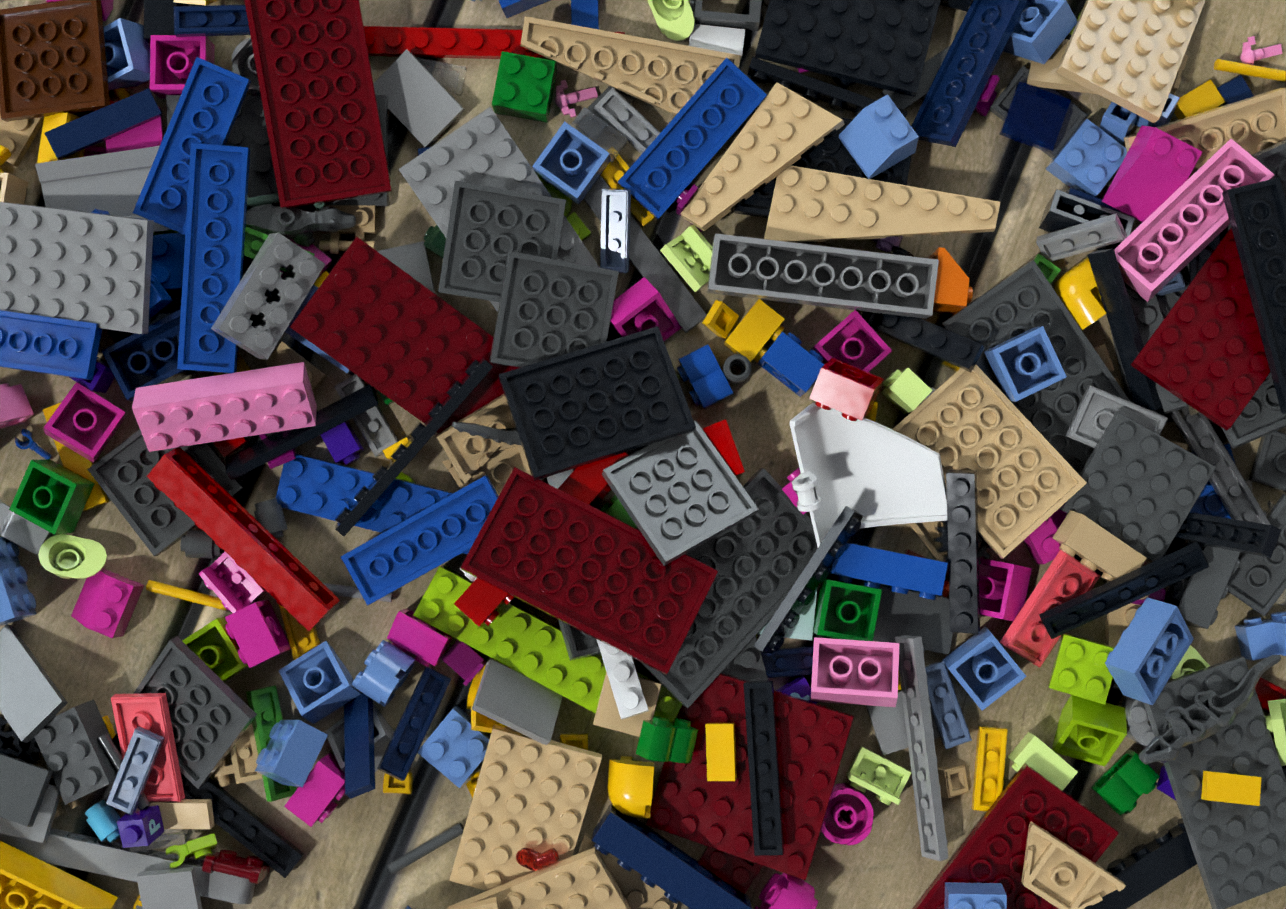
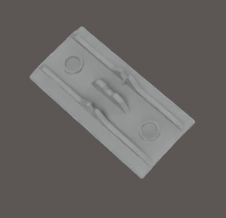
[35,146,172,232]

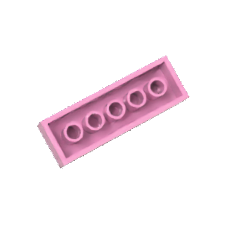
[1114,139,1275,302]
[132,362,317,452]

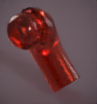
[516,848,560,871]

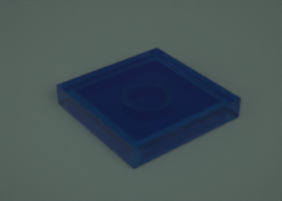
[999,81,1071,153]

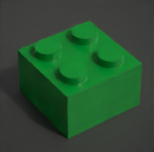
[492,51,557,123]
[9,459,95,535]
[813,579,882,641]

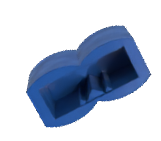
[677,344,733,409]

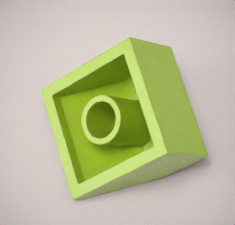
[1052,695,1127,767]

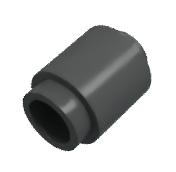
[722,354,751,384]
[254,498,288,539]
[180,530,223,559]

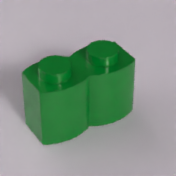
[636,716,698,763]
[1091,749,1160,815]

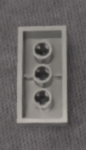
[211,233,325,360]

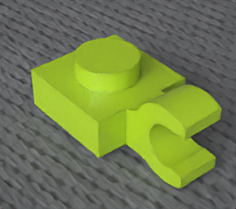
[165,833,217,869]

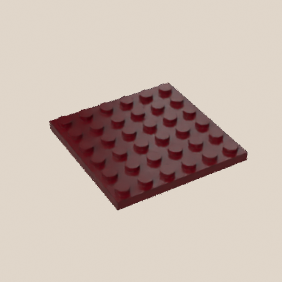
[646,673,854,880]

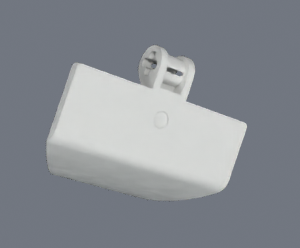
[790,402,947,547]

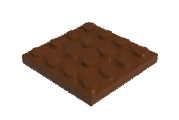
[0,0,110,122]

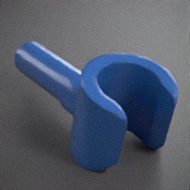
[15,429,52,459]

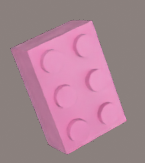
[811,637,899,707]

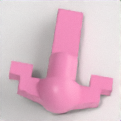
[1240,36,1283,65]
[555,80,598,118]

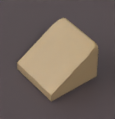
[938,765,969,798]

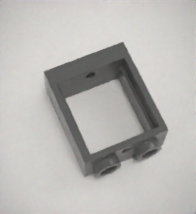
[690,0,762,31]

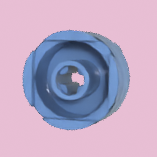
[352,640,416,707]

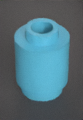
[85,800,121,843]

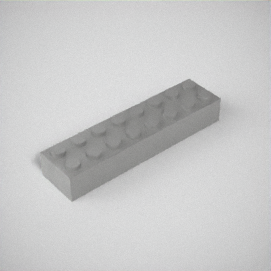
[707,233,939,319]

